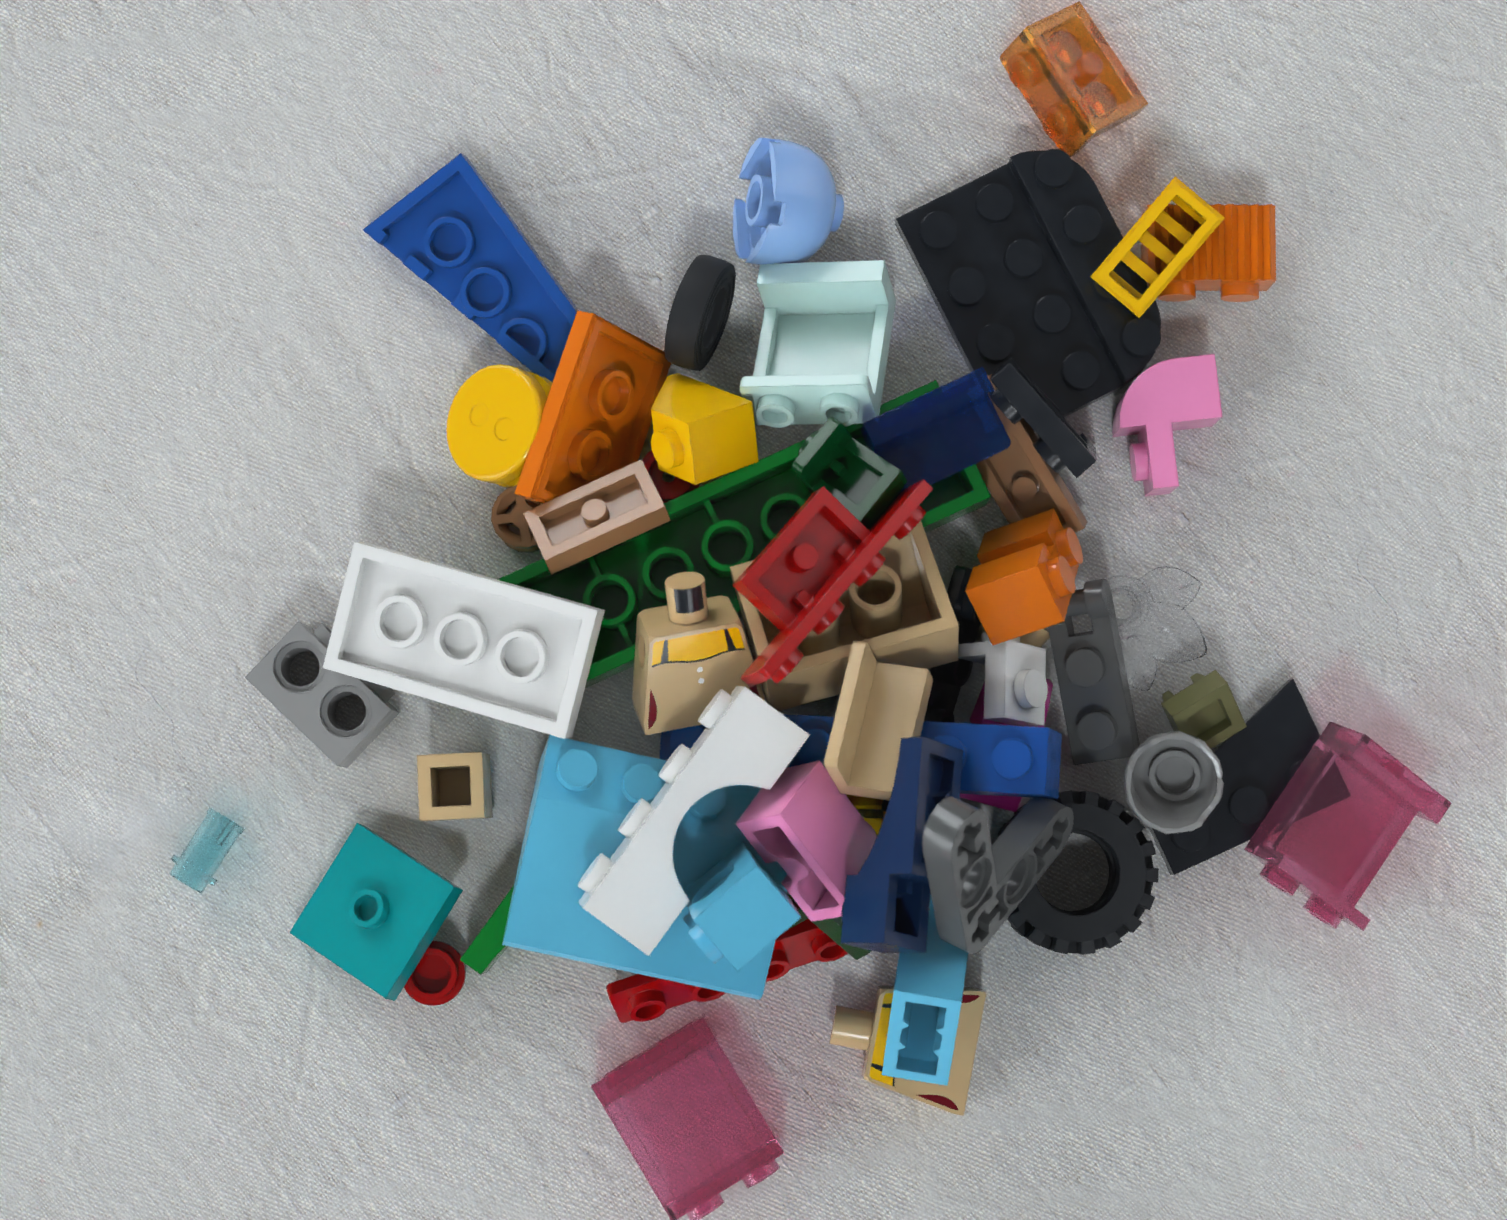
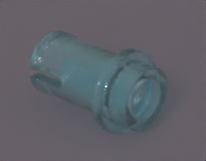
[169,807,245,894]

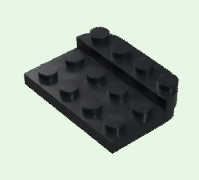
[895,149,1161,432]

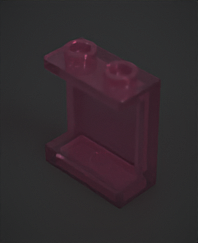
[1244,721,1452,931]
[591,1014,784,1220]

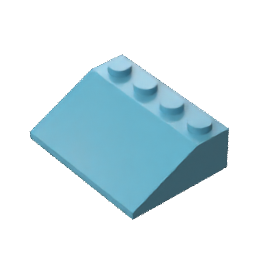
[502,735,787,1000]

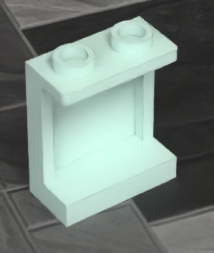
[739,260,896,428]

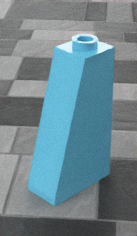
[882,896,968,1086]

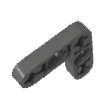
[922,796,1074,954]

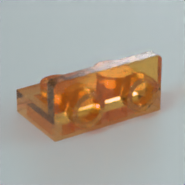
[1000,1,1148,157]

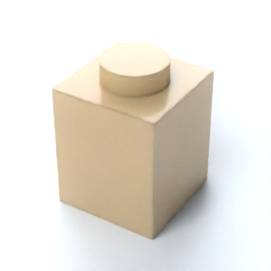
[417,752,493,821]

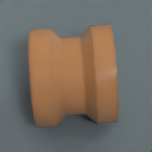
[491,485,539,553]

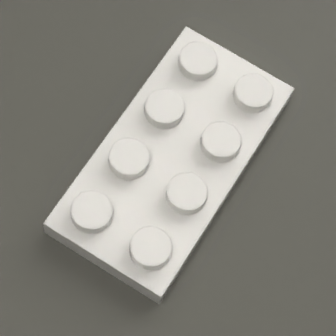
[323,542,605,739]

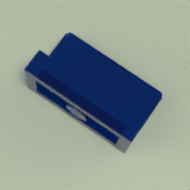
[861,367,1011,499]

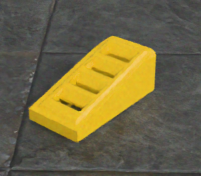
[1090,176,1225,318]

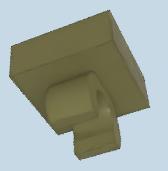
[1161,670,1247,749]

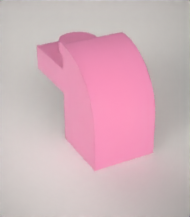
[1112,354,1222,497]

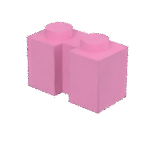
[735,760,877,922]

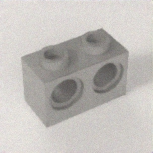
[245,621,400,768]

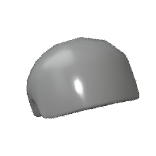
[1124,731,1224,834]

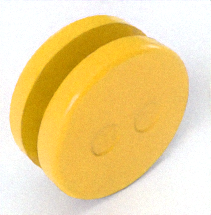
[447,364,552,488]

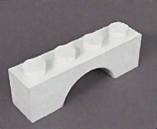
[577,686,810,956]

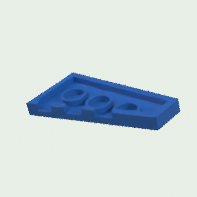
[363,153,579,383]

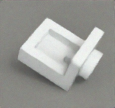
[958,632,1048,727]

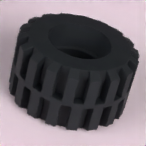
[997,790,1159,955]

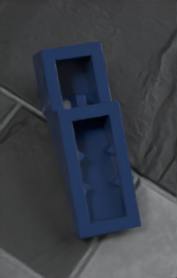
[841,737,963,953]

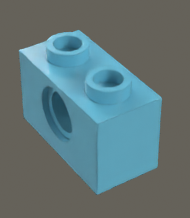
[683,842,801,972]

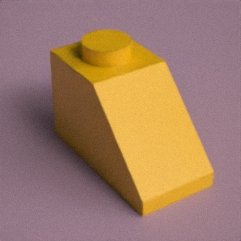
[651,373,759,485]

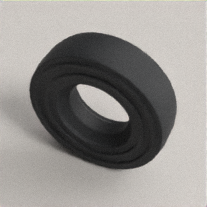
[664,255,736,371]

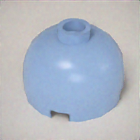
[733,138,844,265]

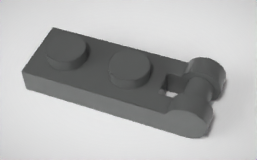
[1048,579,1140,765]

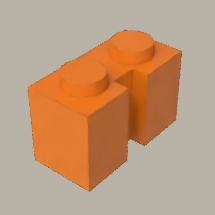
[965,508,1083,645]

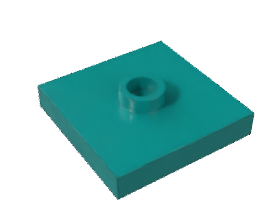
[289,823,463,1001]

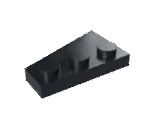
[1148,679,1348,875]

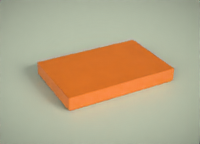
[514,311,671,505]

